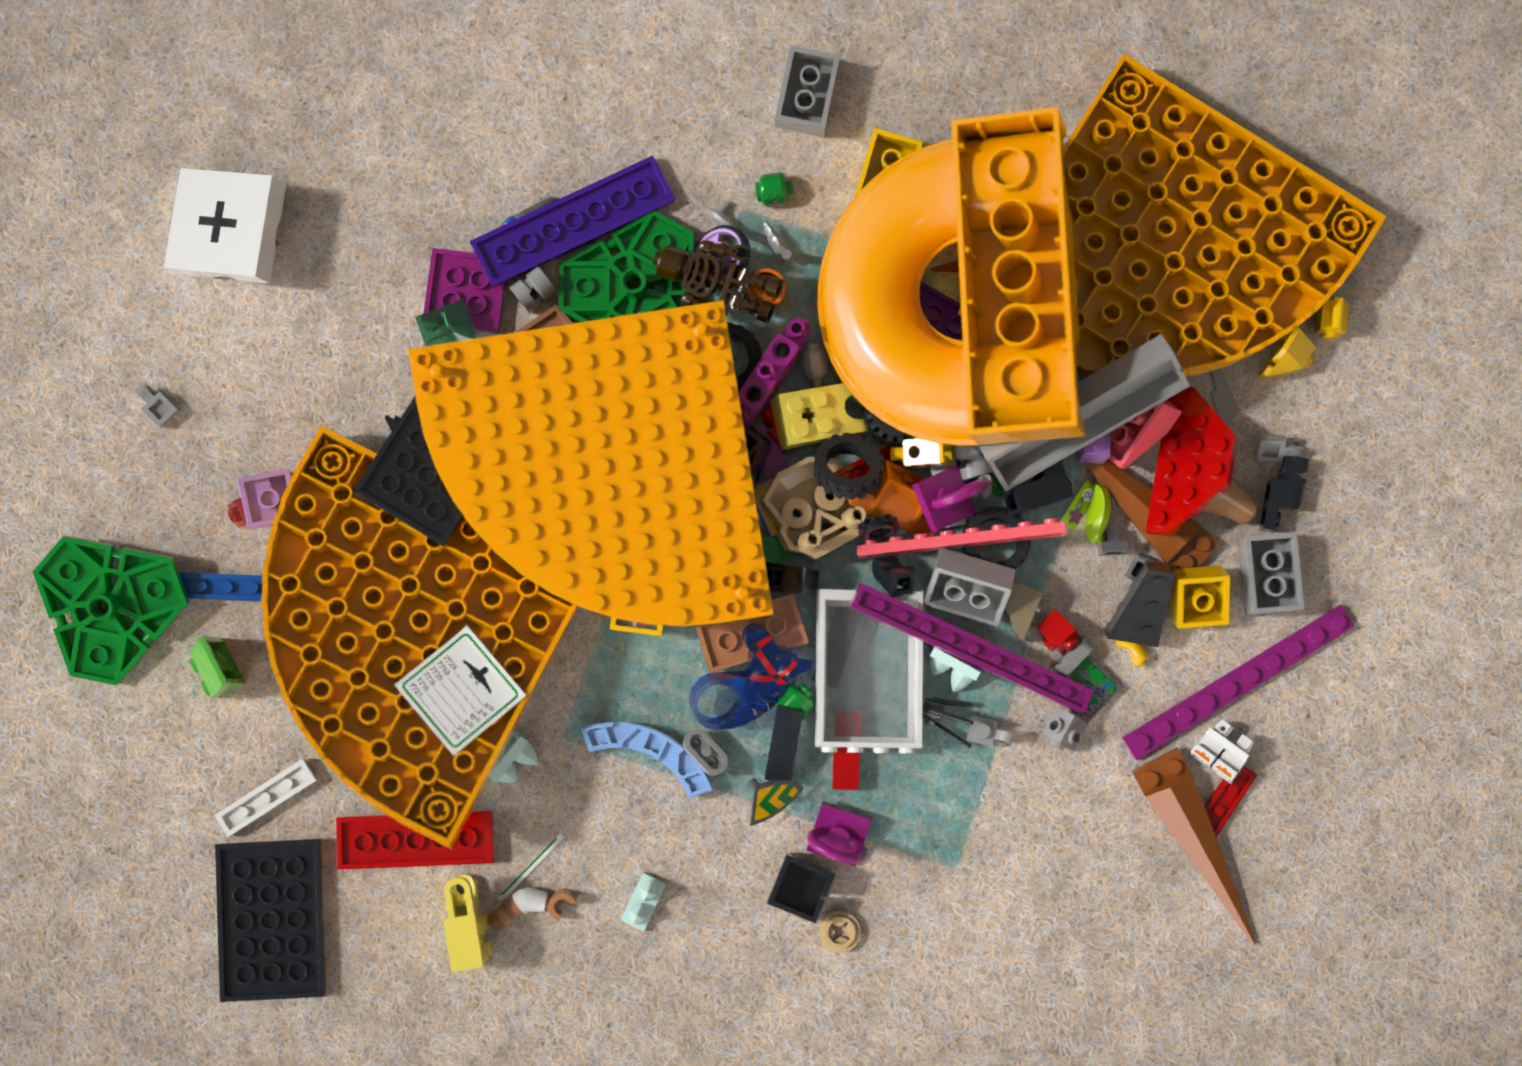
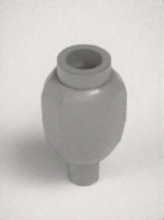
[802,344,828,388]

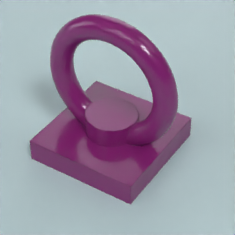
[912,465,991,533]
[806,801,872,867]

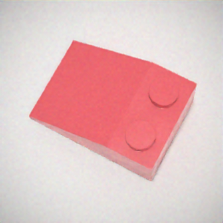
[1109,400,1182,469]

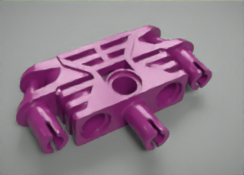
[738,318,811,426]

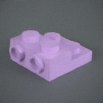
[237,468,293,530]

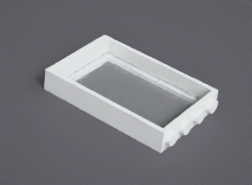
[815,589,923,753]

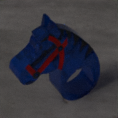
[689,623,814,730]

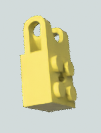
[770,383,869,450]
[443,874,493,972]

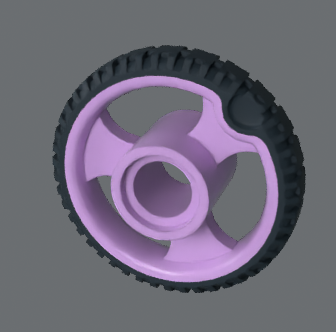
[694,225,751,290]

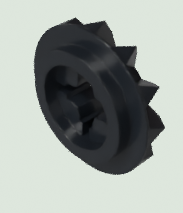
[857,514,899,541]

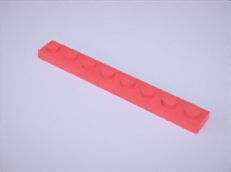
[857,518,1067,559]

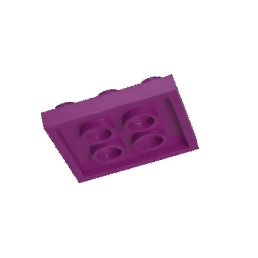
[422,248,506,334]

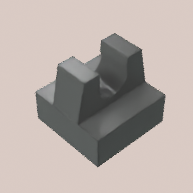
[1098,528,1128,556]

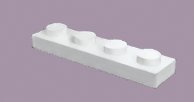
[214,758,318,837]

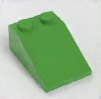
[189,636,246,698]

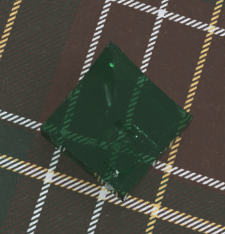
[415,299,477,346]

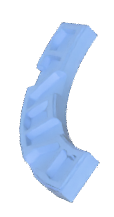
[581,722,714,799]

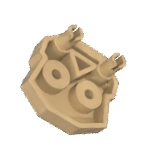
[760,457,866,561]

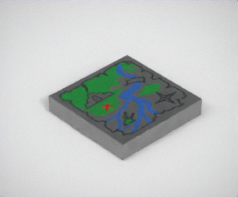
[1065,655,1122,723]

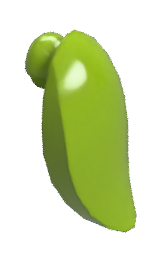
[1085,484,1111,544]

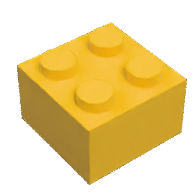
[1170,565,1230,629]

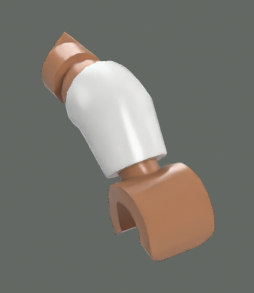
[487,887,577,932]

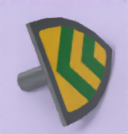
[748,778,804,826]

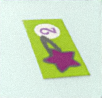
[1061,479,1095,531]

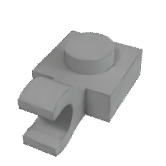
[134,383,180,428]
[1255,434,1303,462]
[966,715,1014,746]

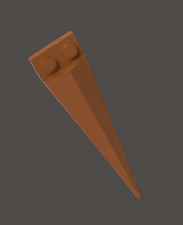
[1075,450,1220,569]
[1131,747,1256,945]

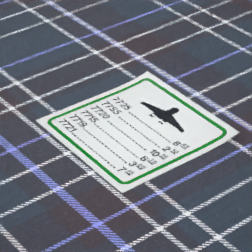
[395,626,526,755]

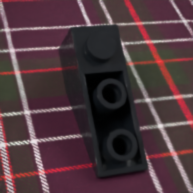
[765,563,820,596]

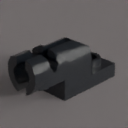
[1259,456,1310,532]

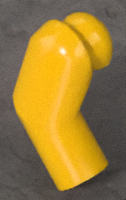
[1115,640,1148,666]

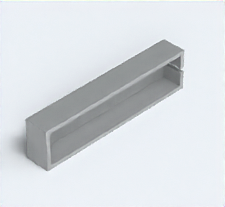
[978,334,1190,492]

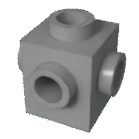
[1042,707,1088,751]

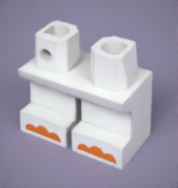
[1190,720,1254,784]

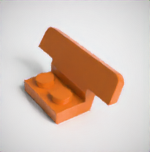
[848,460,936,537]

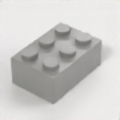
[775,45,840,137]
[1238,532,1305,615]
[923,547,1015,627]

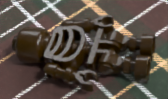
[653,240,784,323]

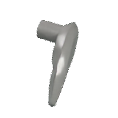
[709,200,738,229]
[764,221,792,263]

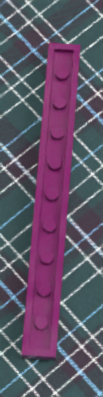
[849,583,1094,714]
[1122,605,1355,760]

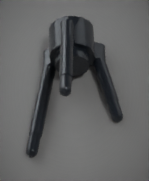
[922,696,974,748]

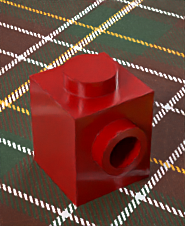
[1036,609,1080,655]

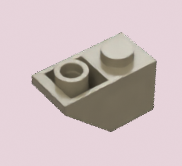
[1004,581,1045,641]

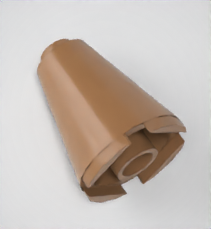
[1203,477,1259,524]

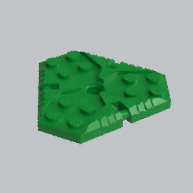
[559,210,694,322]
[33,535,190,686]

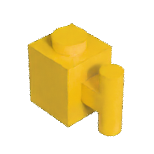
[1315,297,1349,340]

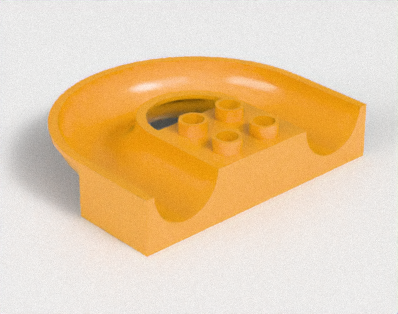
[817,107,1085,446]

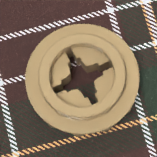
[819,911,861,953]

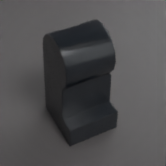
[872,555,916,597]

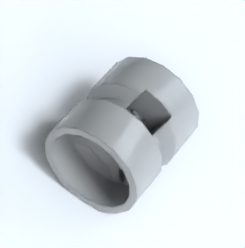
[509,266,557,314]
[952,445,993,481]

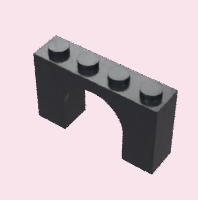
[1002,459,1074,517]

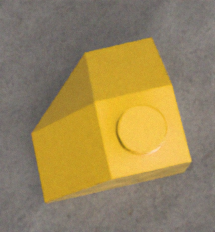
[1258,327,1316,380]

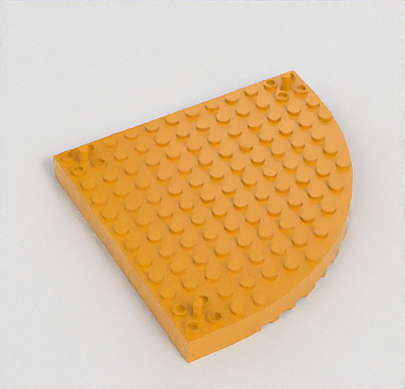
[957,53,1387,377]
[408,300,773,626]
[261,426,580,849]

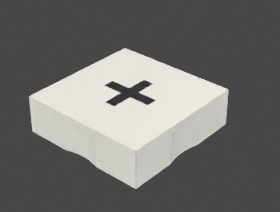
[164,168,286,283]

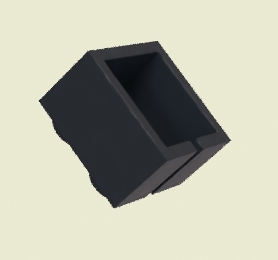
[767,852,835,924]

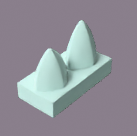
[930,646,982,692]
[489,730,538,783]
[621,872,667,931]

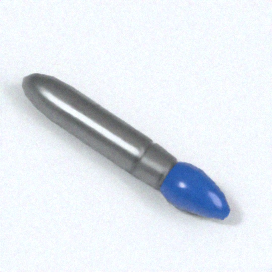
[501,197,557,226]

